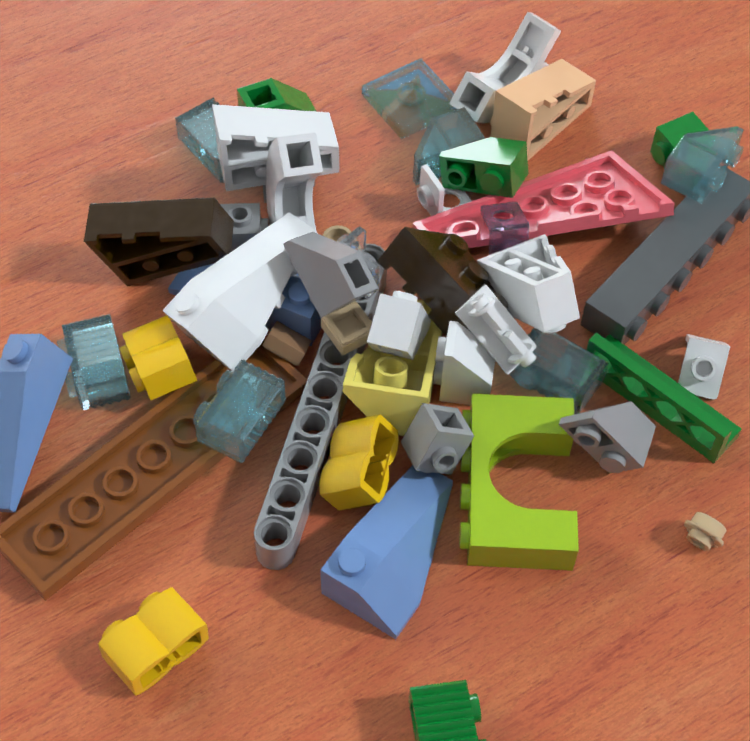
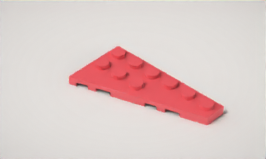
[413,150,674,248]

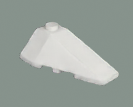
[162,212,318,373]

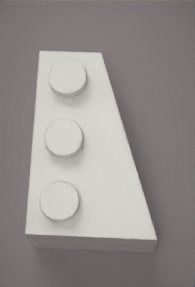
[212,104,339,191]
[477,234,580,333]

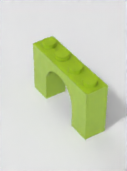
[459,394,579,571]

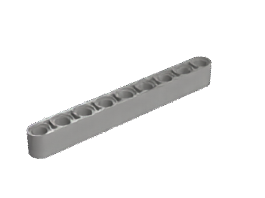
[254,243,387,570]

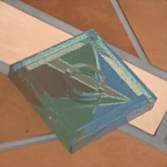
[362,58,459,139]

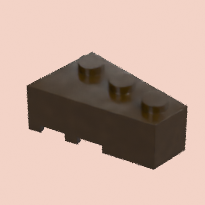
[84,197,234,286]
[377,227,514,336]

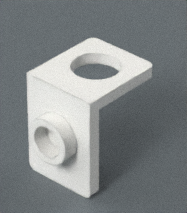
[417,164,472,216]
[678,334,730,399]

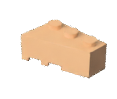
[490,59,596,160]

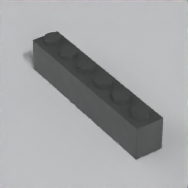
[580,163,750,345]

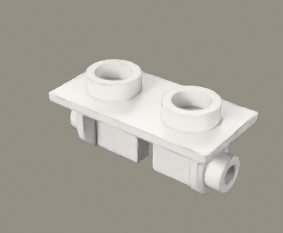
[455,284,537,375]

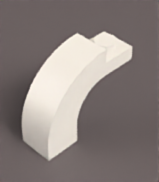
[449,12,561,123]
[266,132,323,230]

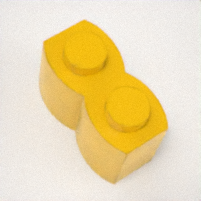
[119,315,198,400]
[319,414,399,511]
[98,587,209,696]

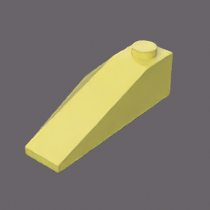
[342,300,443,436]

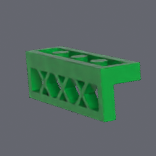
[582,332,742,463]

